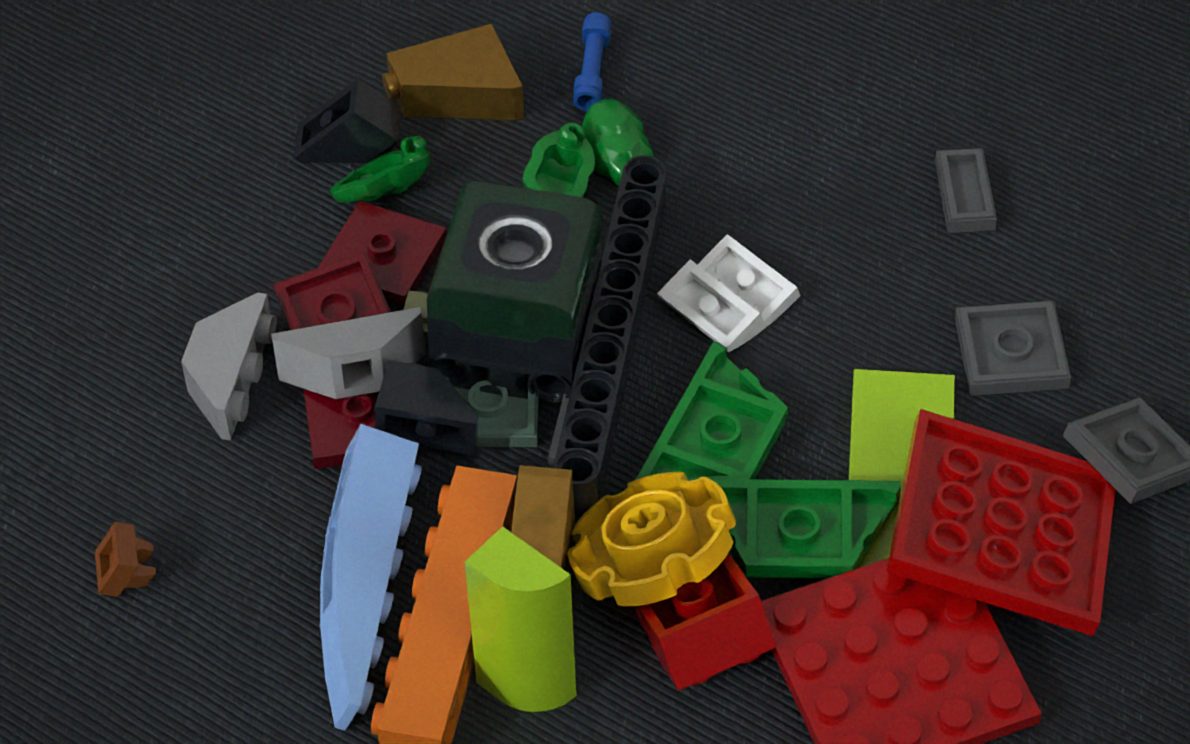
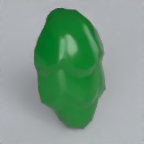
[582,98,654,186]
[522,123,595,213]
[330,136,430,203]

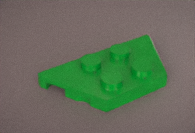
[636,341,788,481]
[711,479,900,578]

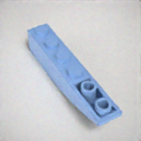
[320,424,422,731]

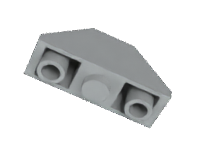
[181,292,277,440]
[271,307,426,399]

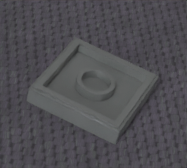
[955,300,1071,396]
[1063,397,1190,504]

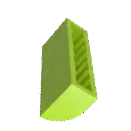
[464,526,577,712]

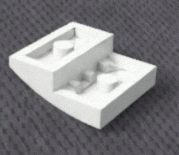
[657,234,800,352]

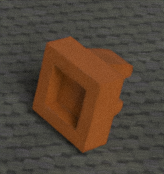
[95,522,156,597]

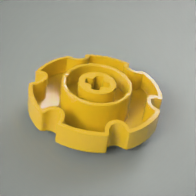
[567,472,736,606]

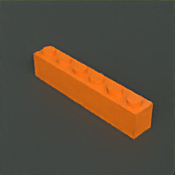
[371,465,517,744]

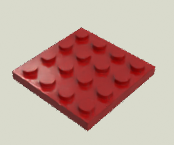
[886,409,1115,636]
[761,558,1042,744]

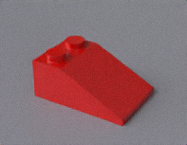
[632,553,776,691]

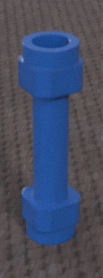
[573,12,611,111]

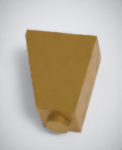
[382,24,524,120]
[511,465,575,573]

